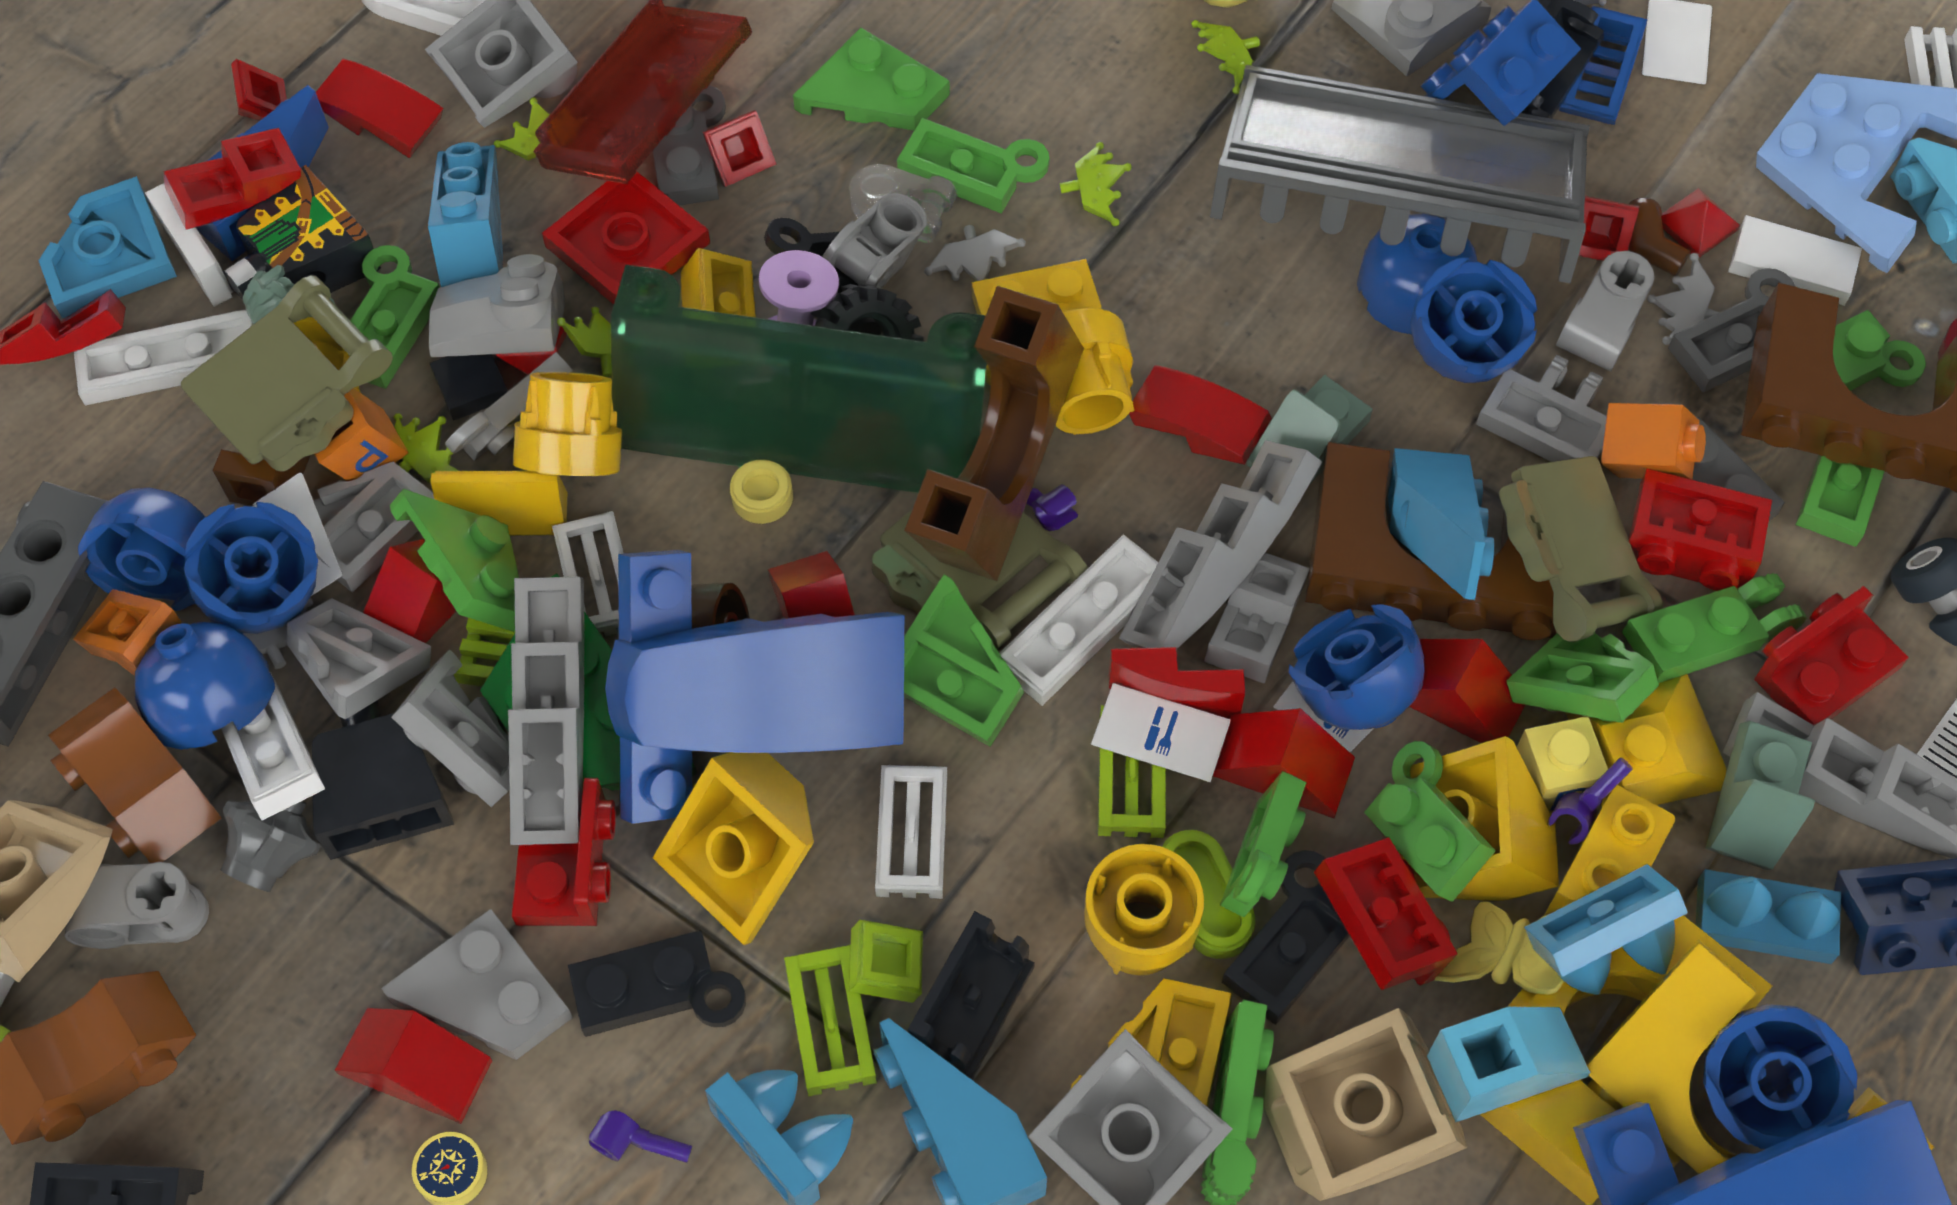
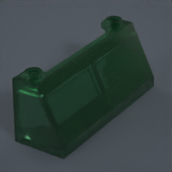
[611,264,991,493]

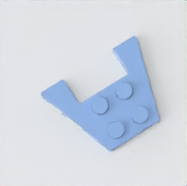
[1756,73,1957,273]

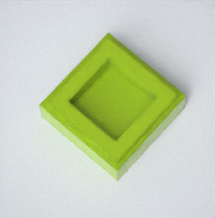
[849,919,923,1003]

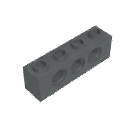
[0,481,107,747]

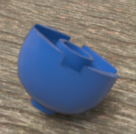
[1357,213,1478,335]
[1410,257,1537,383]
[78,487,207,611]
[184,502,318,634]
[1289,604,1425,730]
[135,622,275,750]
[1703,1004,1858,1149]

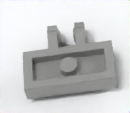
[1476,355,1607,462]

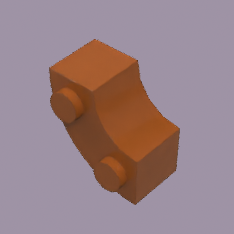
[48,687,222,864]
[0,971,196,1145]

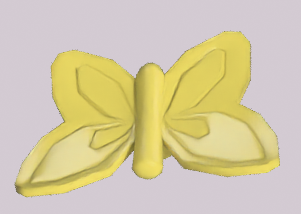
[1435,901,1564,994]

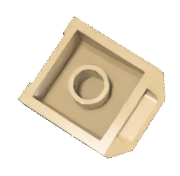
[0,800,113,983]
[1264,1008,1467,1201]

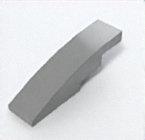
[1119,440,1322,649]
[508,577,585,845]
[1722,692,1957,859]

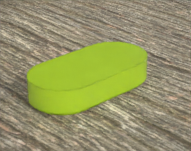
[1162,830,1255,959]

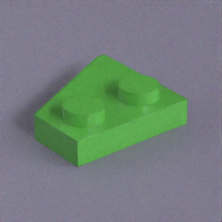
[793,28,950,131]
[390,489,519,632]
[904,574,1024,747]
[1507,632,1659,723]

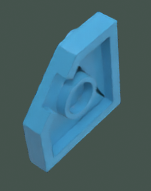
[38,176,177,318]

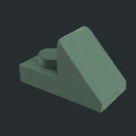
[1247,375,1373,485]
[1705,721,1815,870]

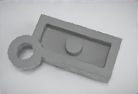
[445,352,573,461]

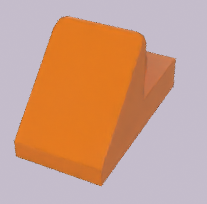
[72,589,182,676]

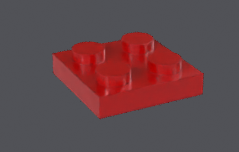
[542,164,710,314]

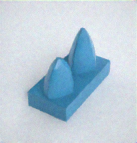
[1524,864,1688,995]
[1695,869,1841,964]
[705,1070,853,1205]

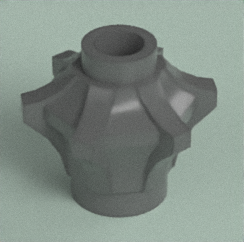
[220,800,321,892]

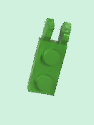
[1622,573,1807,684]
[1200,999,1274,1205]

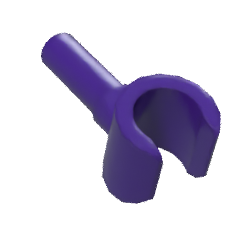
[1026,484,1078,531]
[1548,757,1633,844]
[589,1110,692,1163]

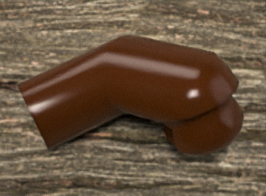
[1628,197,1691,276]

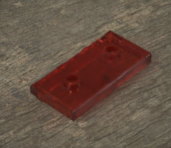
[533,0,752,184]

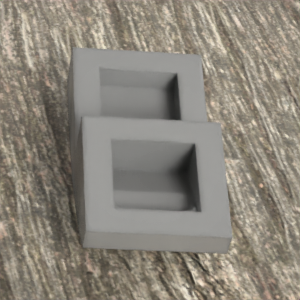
[1204,553,1310,684]

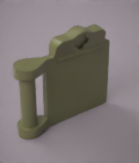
[181,275,393,471]
[1499,456,1663,642]
[872,469,1088,650]

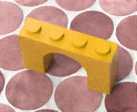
[1480,915,1773,1205]
[1586,940,1934,1174]

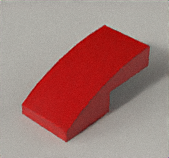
[316,58,444,158]
[163,128,301,230]
[0,289,126,365]
[1129,365,1272,465]
[1108,647,1245,719]

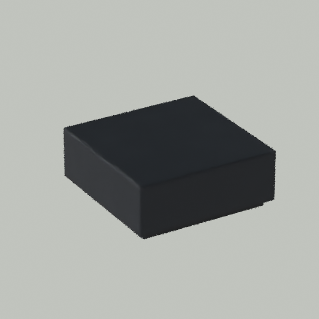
[429,354,508,421]

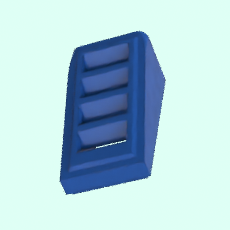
[1559,6,1648,125]

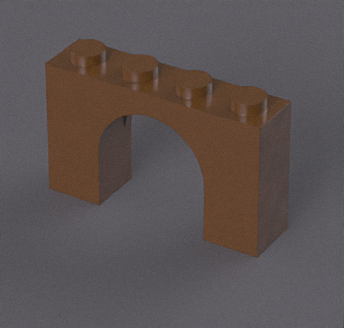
[1741,282,1957,493]
[904,286,1084,581]
[1305,442,1557,640]

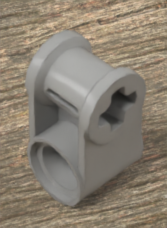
[823,193,927,289]
[1556,251,1654,372]
[64,862,209,949]

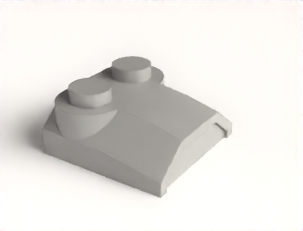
[425,0,578,128]
[1331,0,1492,76]
[429,254,566,357]
[1028,1029,1233,1205]

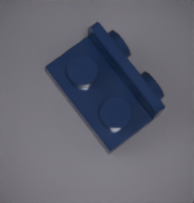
[1834,858,1957,975]

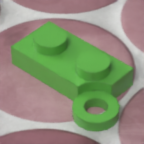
[897,118,1050,214]
[350,245,440,389]
[1833,310,1926,391]
[1795,455,1884,547]
[1364,741,1496,902]
[1220,771,1306,917]

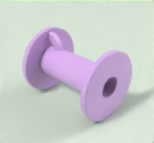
[754,250,839,375]

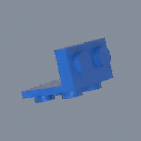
[1420,0,1581,126]

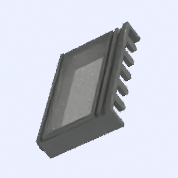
[1210,65,1590,284]

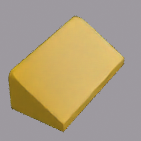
[681,248,759,369]
[431,471,568,536]

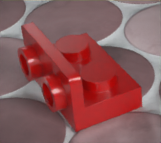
[1628,469,1772,591]
[1754,586,1909,725]
[512,778,616,926]
[1314,837,1458,991]

